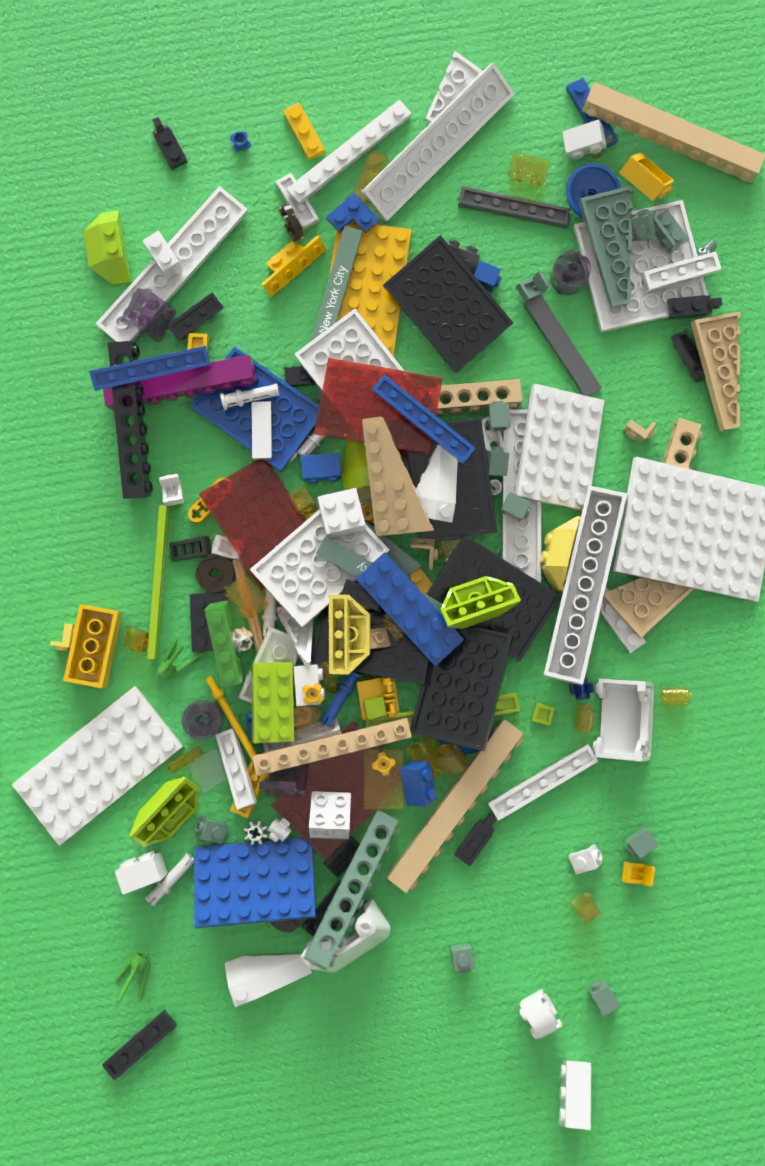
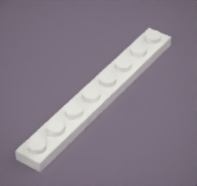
[287,100,411,205]

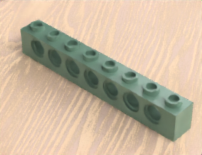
[303,810,399,970]

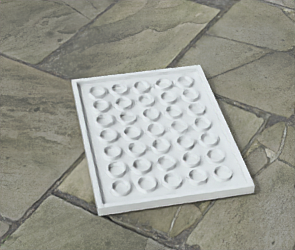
[613,457,765,602]

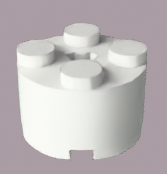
[520,989,562,1039]

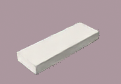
[275,173,319,231]
[252,401,272,460]

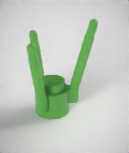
[157,640,205,680]
[115,952,151,1002]

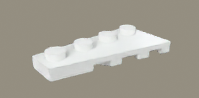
[426,51,482,124]

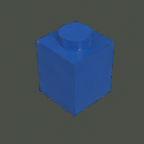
[474,261,502,292]

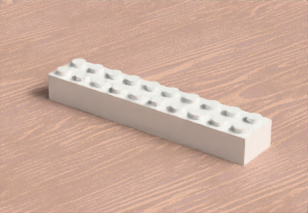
[544,485,627,685]

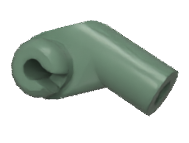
[697,240,717,256]

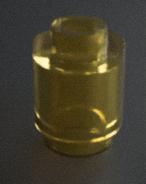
[660,686,691,707]
[574,704,595,733]

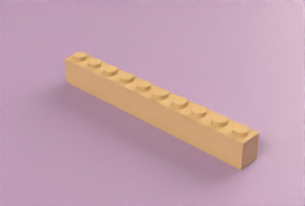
[582,82,765,183]
[387,719,523,893]

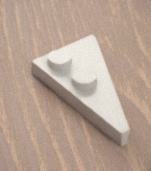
[277,607,313,667]

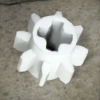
[232,627,254,652]
[267,817,292,843]
[244,820,268,845]

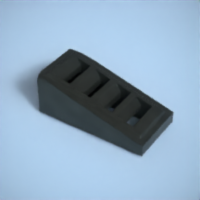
[169,536,212,562]

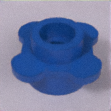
[230,131,251,152]

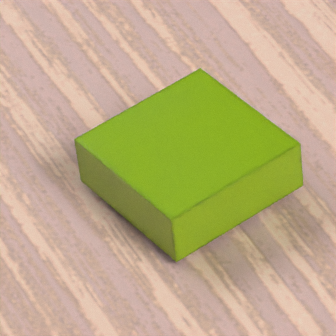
[363,696,387,720]
[531,702,555,726]

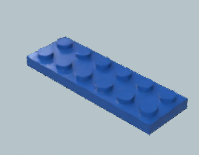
[355,552,464,666]

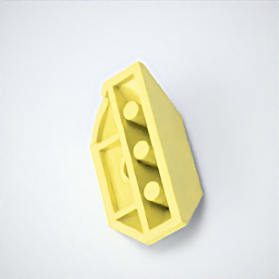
[540,516,581,593]
[329,595,370,674]

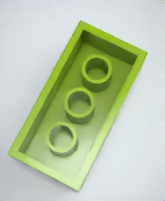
[251,662,294,743]

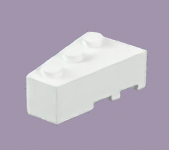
[559,1061,591,1130]

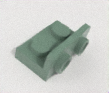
[653,209,689,254]

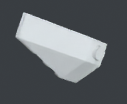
[416,444,458,522]
[225,953,312,1007]

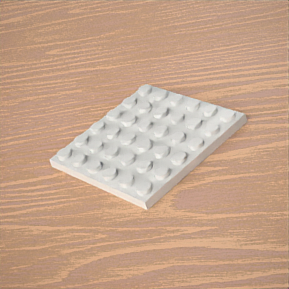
[573,200,708,333]

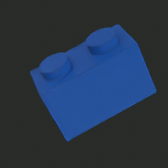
[301,452,341,484]
[400,761,437,807]

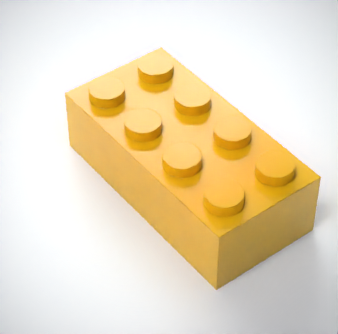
[63,604,123,688]

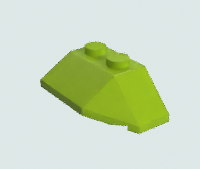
[83,210,132,286]
[440,576,521,628]
[129,776,199,847]

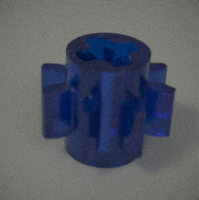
[569,678,594,700]

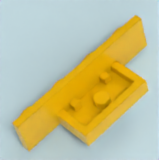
[261,235,326,298]

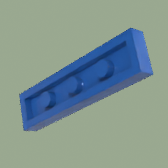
[566,78,618,151]

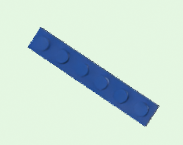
[89,345,210,391]
[372,374,476,464]

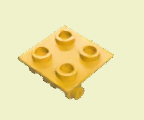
[356,677,400,720]

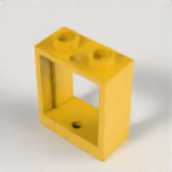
[619,152,674,201]

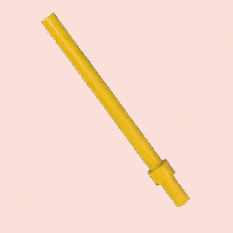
[205,676,270,780]

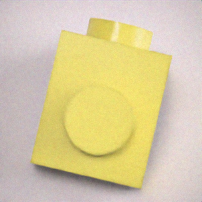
[50,623,75,651]

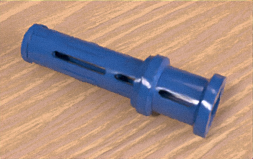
[320,672,361,728]

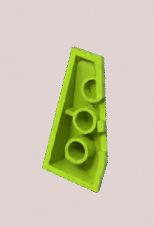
[342,427,370,492]

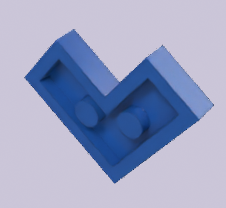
[326,193,379,234]

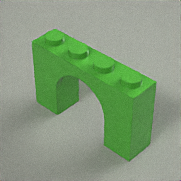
[205,600,245,687]

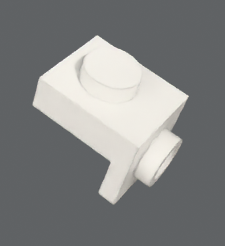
[159,474,184,506]
[211,535,244,560]
[569,845,602,874]

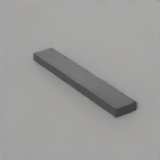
[458,186,571,228]
[524,295,602,396]

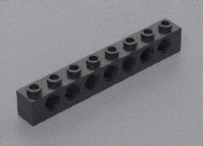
[108,341,153,499]

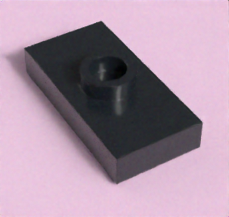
[284,366,317,387]
[323,834,360,878]

